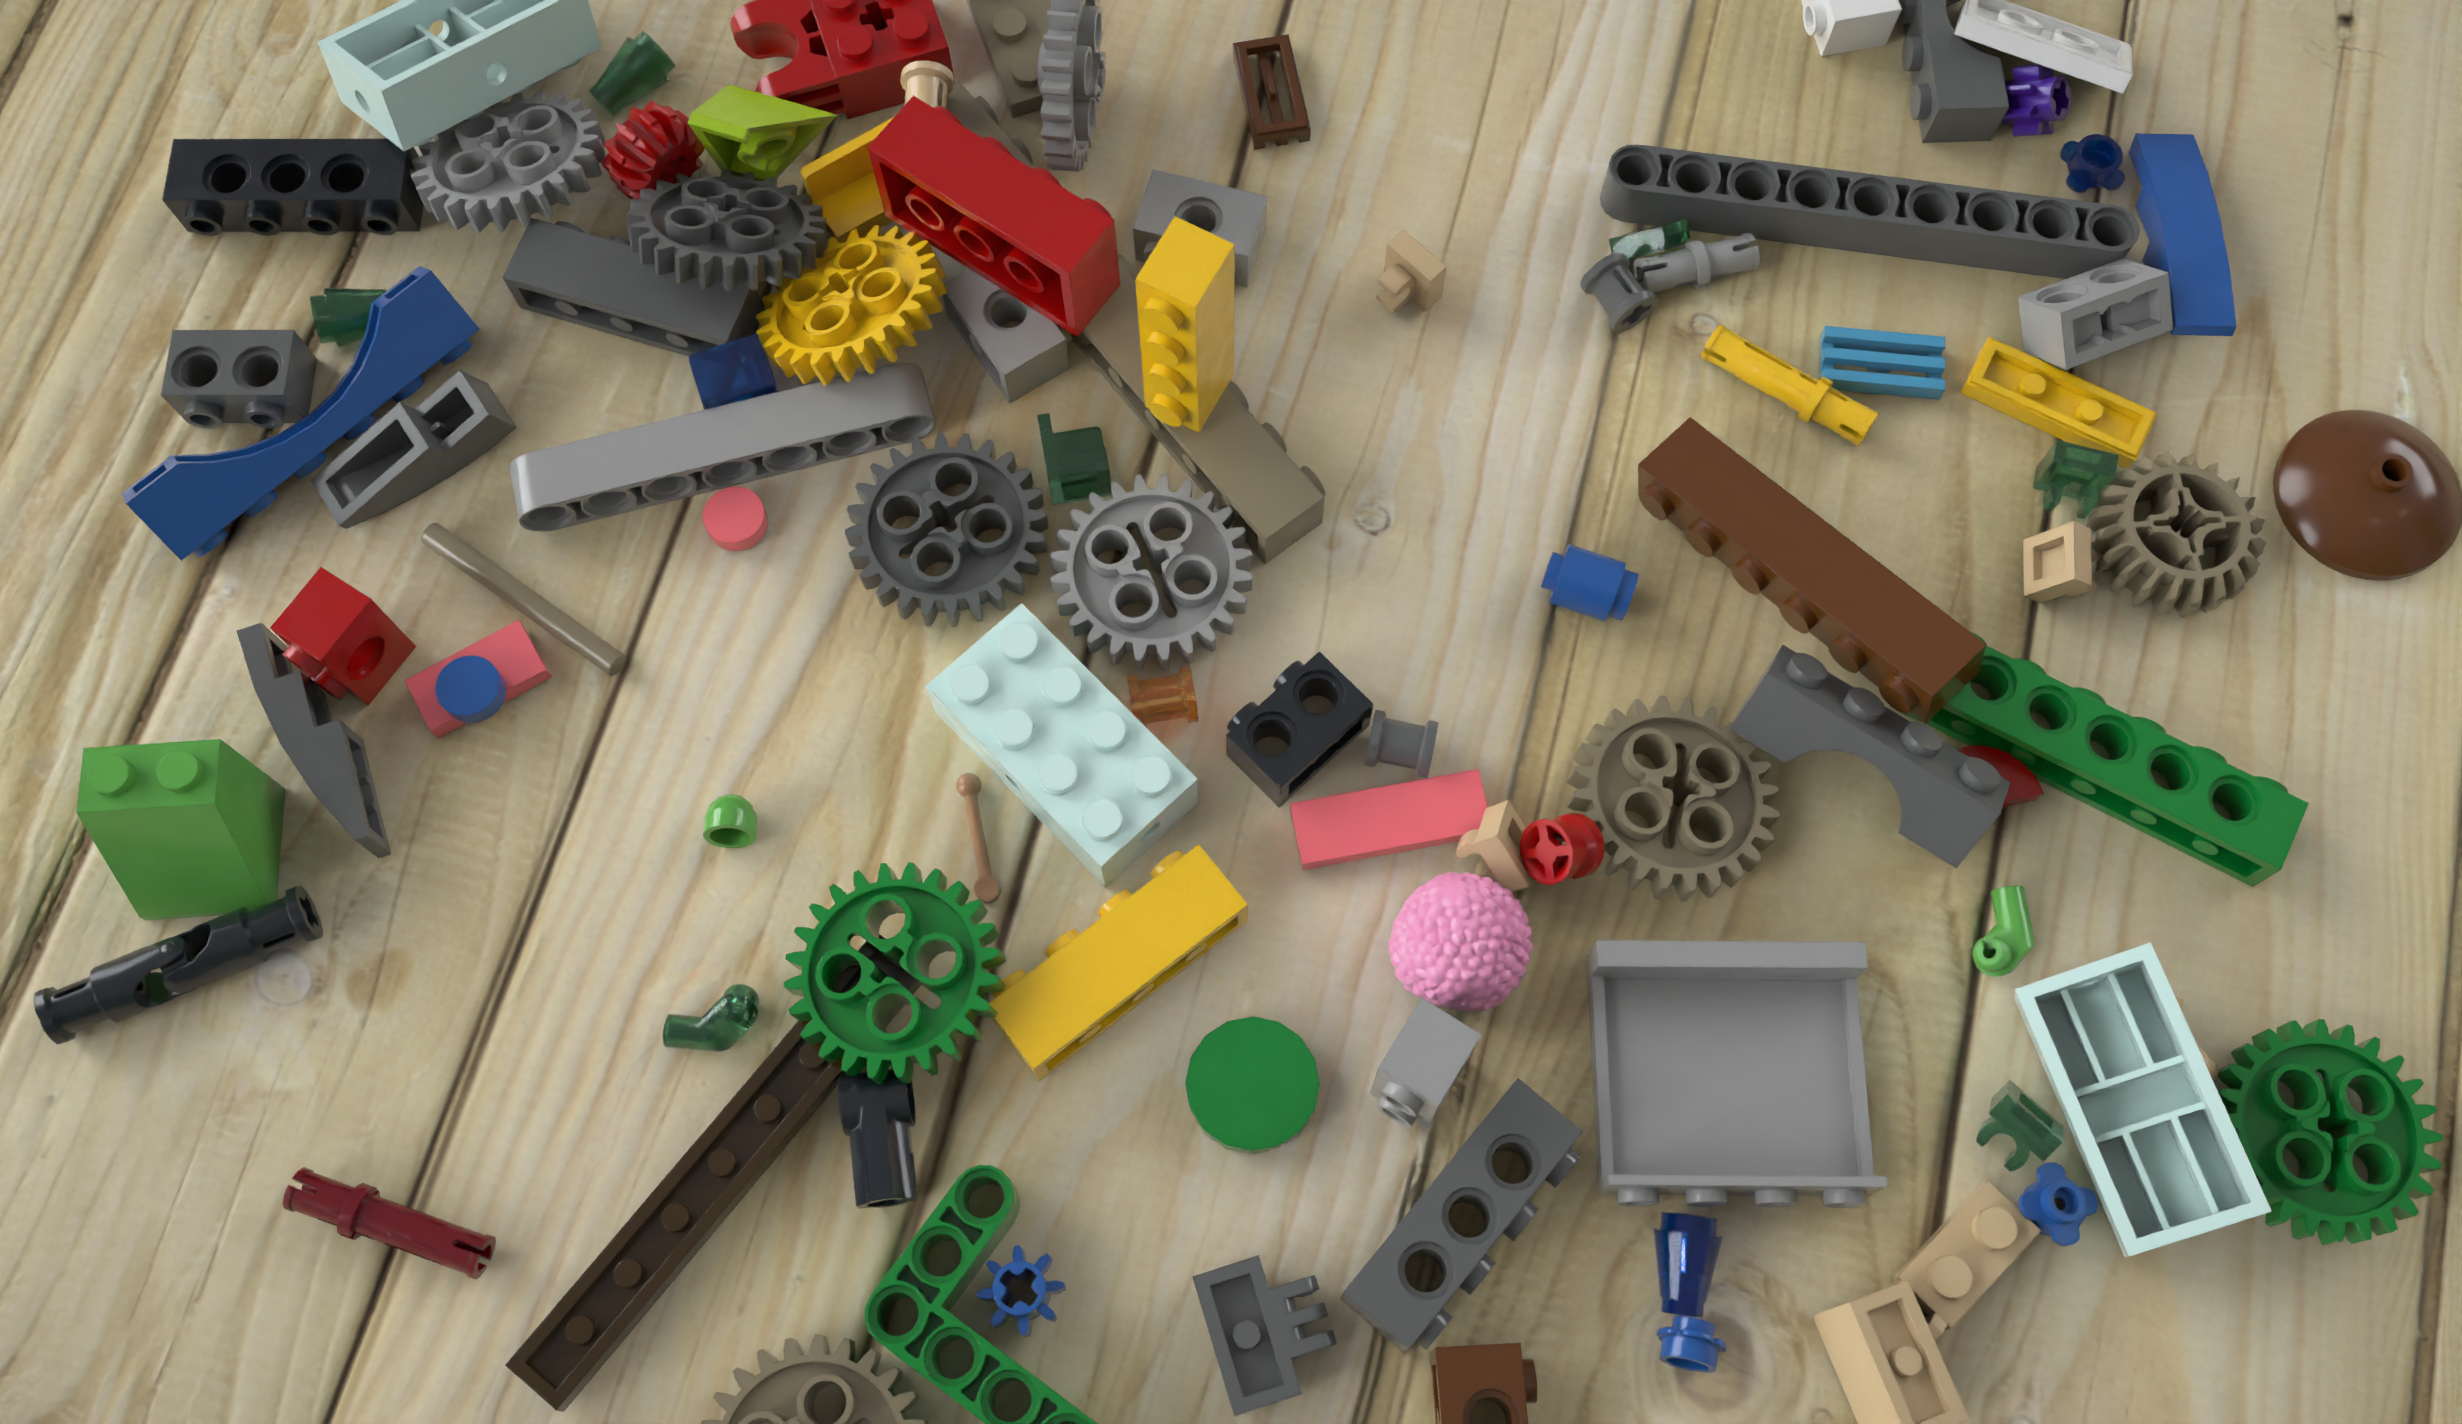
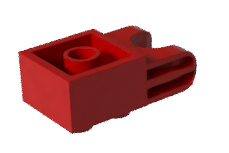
[730,0,955,120]

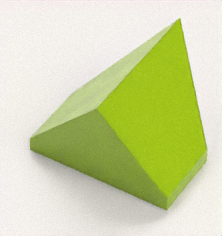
[688,84,837,182]

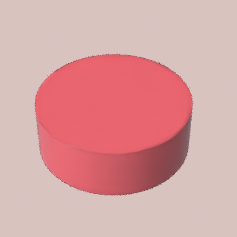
[703,486,768,551]

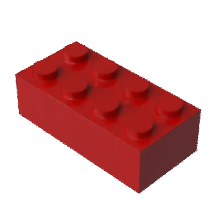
[867,95,1121,337]

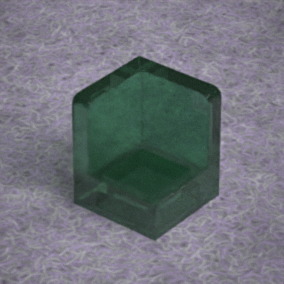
[1037,413,1112,505]

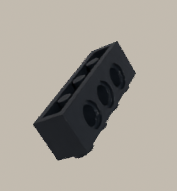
[162,139,424,236]

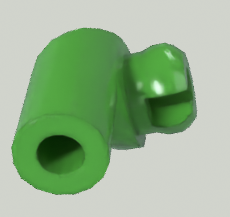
[1973,885,2035,977]

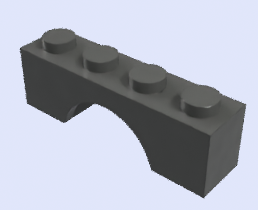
[1896,0,2009,143]
[1729,645,2010,868]

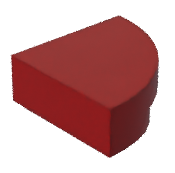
[1959,746,2044,808]

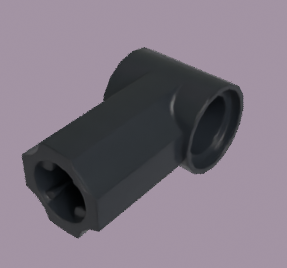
[838,1068,917,1209]

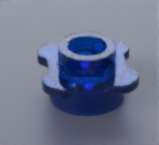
[2060,134,2125,193]

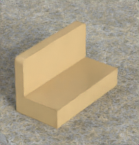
[1814,1280,1970,1424]

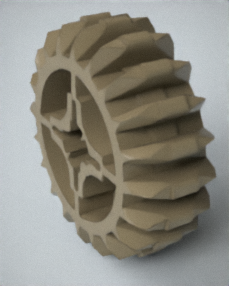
[2086,451,2267,618]

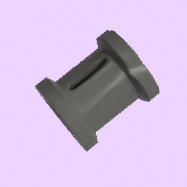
[1580,252,1658,333]
[1364,710,1439,778]

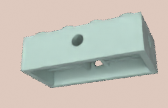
[318,0,602,151]
[925,603,1199,888]
[2014,942,2272,1257]

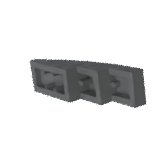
[237,623,391,858]

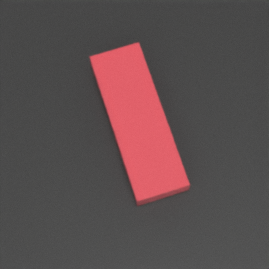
[1289,769,1488,870]

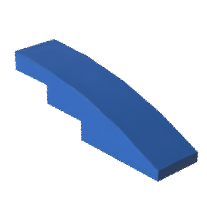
[2129,133,2237,336]

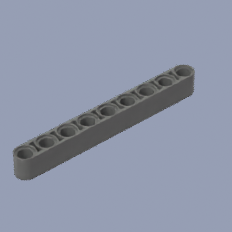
[1600,144,2140,279]

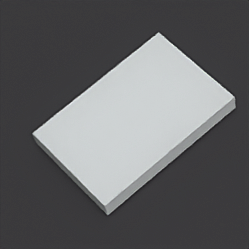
[1954,0,2133,94]

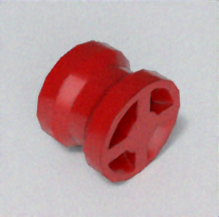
[1520,813,1604,885]

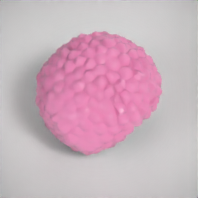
[1388,872,1533,1012]

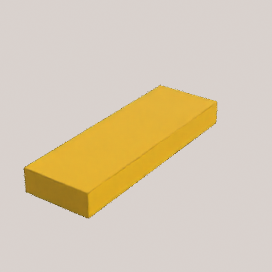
[1960,337,2158,468]

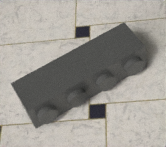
[502,218,765,371]

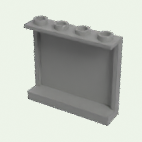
[1587,940,1888,1208]

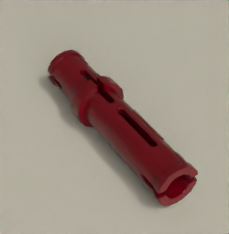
[283,1167,496,1279]

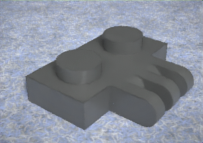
[1192,1255,1337,1417]

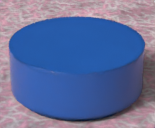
[435,655,507,723]

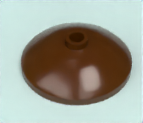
[2273,410,2462,581]

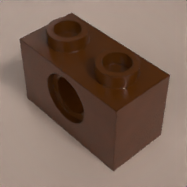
[1430,1343,1537,1424]

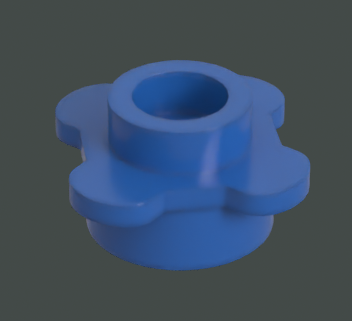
[2018,1162,2098,1246]

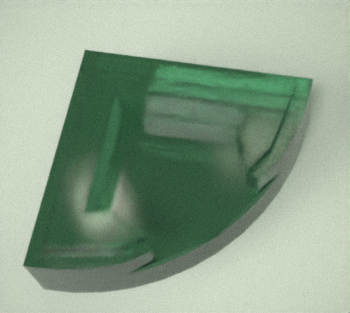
[1609,218,1691,259]

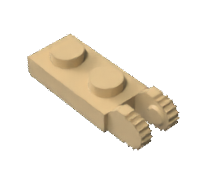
[1891,1180,2041,1341]

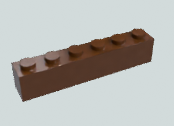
[1638,417,1987,724]

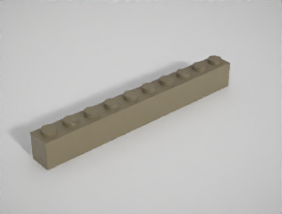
[946,81,1325,564]

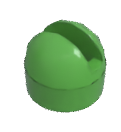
[703,794,757,848]

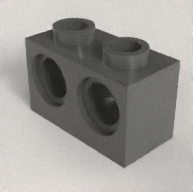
[161,330,317,429]

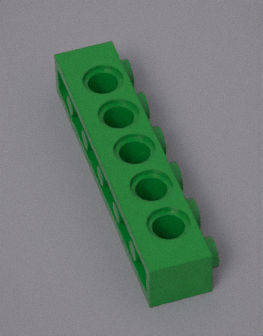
[1906,632,2309,887]

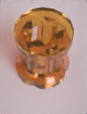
[1127,666,1199,727]

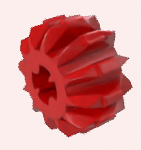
[602,100,705,199]

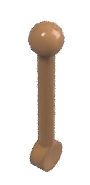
[956,773,1001,904]

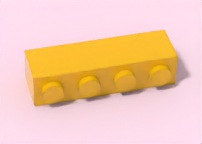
[1135,216,1235,432]
[989,844,1248,1081]

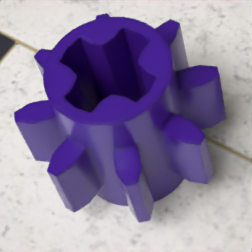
[2001,65,2071,137]

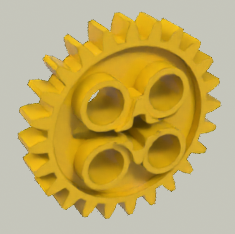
[756,225,948,385]

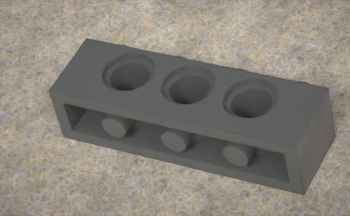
[1340,1078,1583,1354]

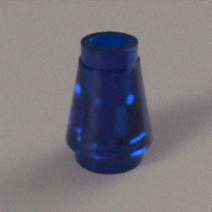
[1653,1212,1723,1317]

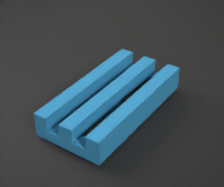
[1819,326,1945,400]

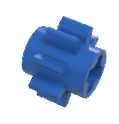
[977,1245,1066,1337]

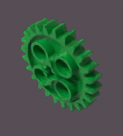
[784,862,1006,1084]
[2217,1019,2443,1245]

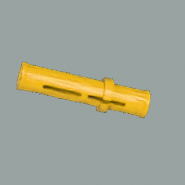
[1700,324,1879,447]

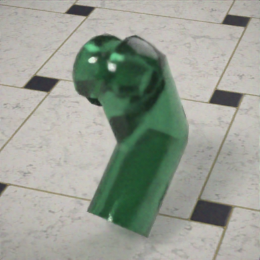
[663,984,760,1052]

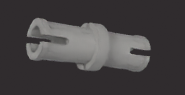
[1634,232,1760,293]

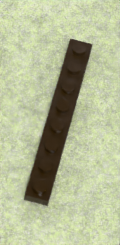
[505,934,921,1412]

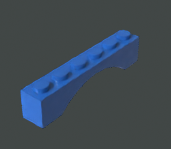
[121,266,479,561]

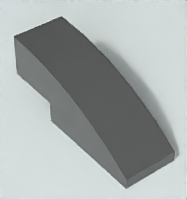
[311,370,517,529]

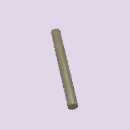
[421,523,626,676]

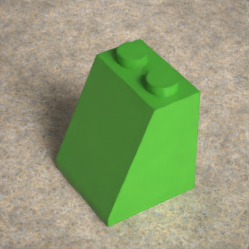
[76,739,285,920]

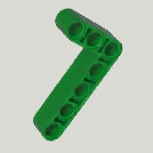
[865,1165,1098,1424]

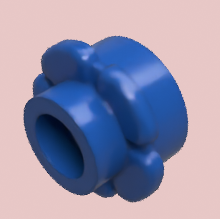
[1657,1316,1727,1373]

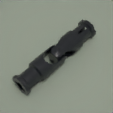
[34,886,323,1045]

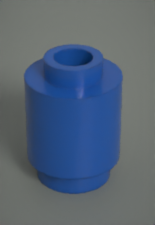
[1541,544,1639,622]

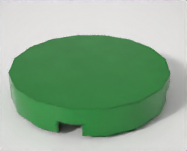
[1185,1017,1320,1154]

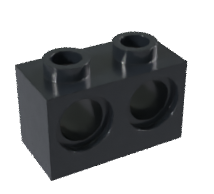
[1226,651,1373,807]

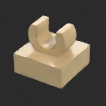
[1376,229,1447,313]
[2023,521,2097,603]
[1456,800,1532,893]

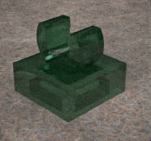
[2033,440,2119,519]
[1976,1080,2064,1172]

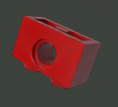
[270,567,416,706]

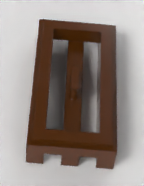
[1233,34,1311,150]

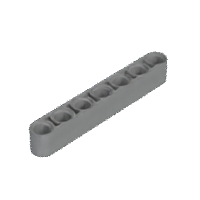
[509,362,936,532]

